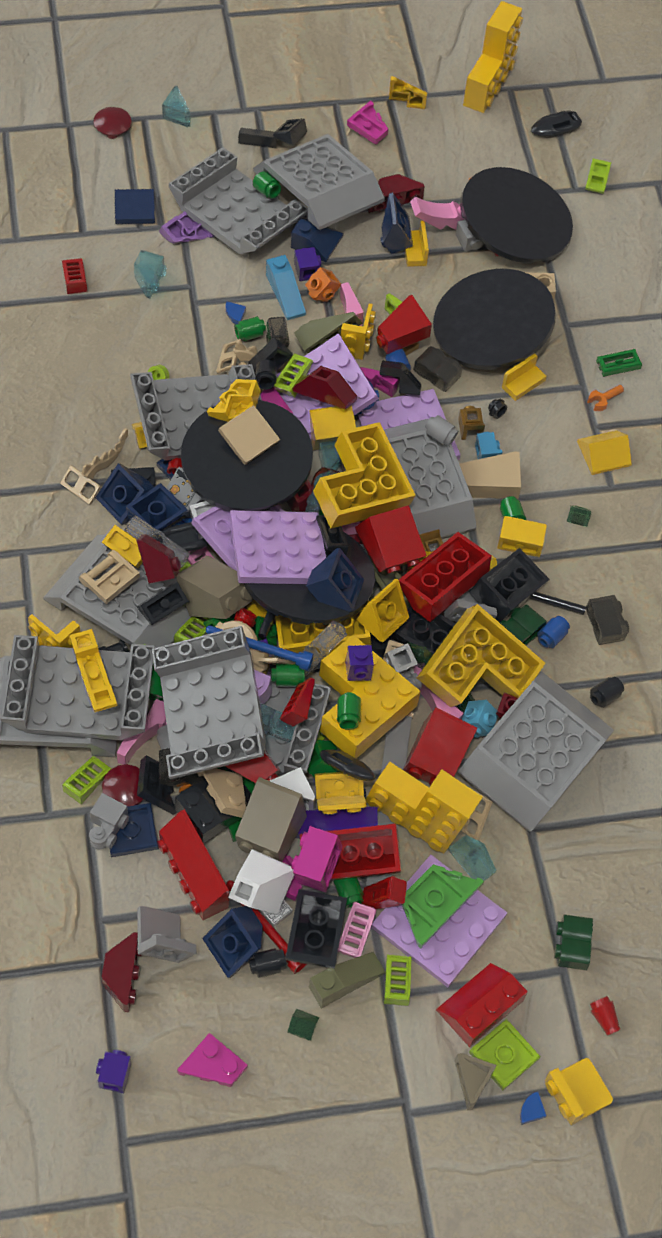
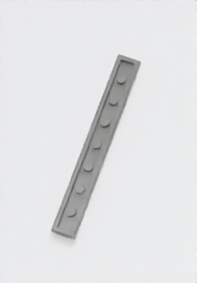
[366,716,412,886]

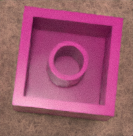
[291,826,343,893]

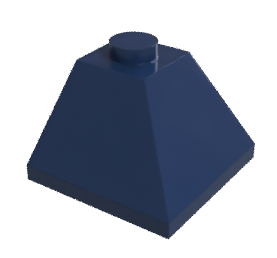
[380,193,413,254]
[291,219,344,262]
[95,463,154,525]
[126,483,188,536]
[306,548,364,612]
[202,906,262,978]

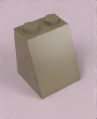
[176,556,254,619]
[235,777,307,862]

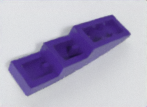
[296,807,378,839]

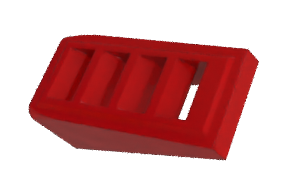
[62,258,87,294]
[280,677,315,727]
[362,876,407,909]

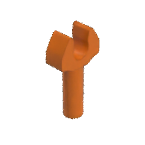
[587,385,624,411]

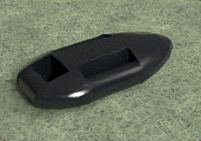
[531,110,582,137]
[153,522,209,555]
[320,749,375,781]

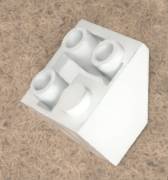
[228,849,294,914]

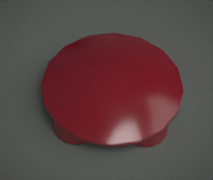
[93,107,132,139]
[102,764,143,807]

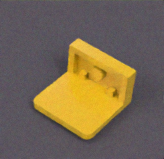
[341,303,376,360]
[28,614,81,648]
[315,772,366,814]
[545,1058,613,1125]

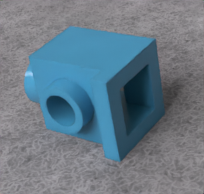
[475,432,503,459]

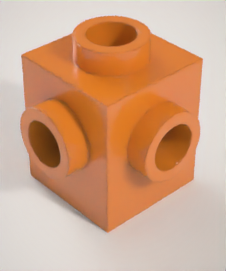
[305,267,341,302]

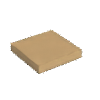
[218,405,280,465]

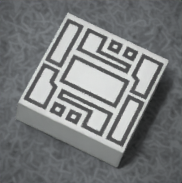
[259,900,293,927]

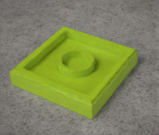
[469,1019,541,1091]

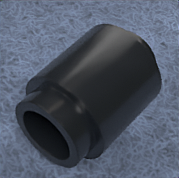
[255,360,277,390]
[590,677,624,708]
[249,948,287,978]

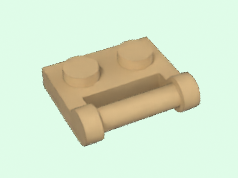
[79,550,140,604]

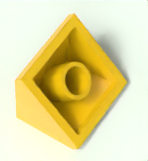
[309,405,356,450]
[577,430,632,475]
[357,579,409,642]

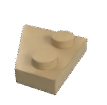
[197,768,246,818]

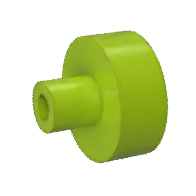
[148,365,169,380]

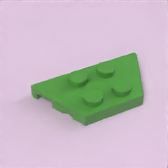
[401,864,484,948]

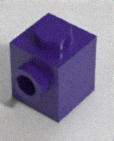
[294,247,321,282]
[345,645,374,681]
[96,1050,132,1093]

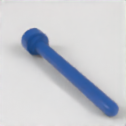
[205,626,314,671]

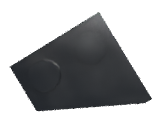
[137,755,177,815]

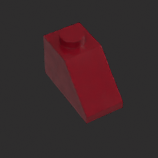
[136,534,181,584]

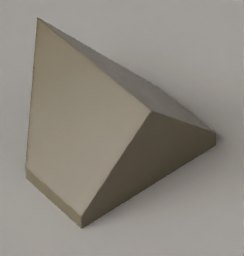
[455,1053,496,1111]

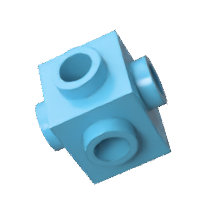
[462,700,498,738]

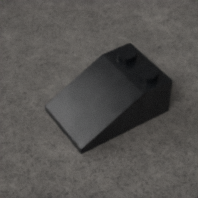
[469,548,550,623]
[392,606,456,666]
[174,769,252,843]
[285,889,347,969]

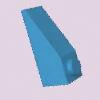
[266,255,306,320]

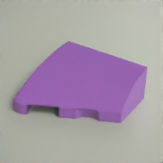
[159,211,214,244]

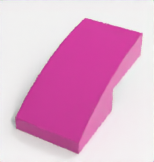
[360,367,398,397]

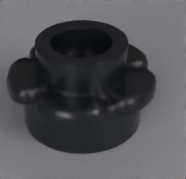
[488,399,507,418]

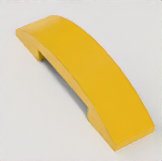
[69,629,118,713]

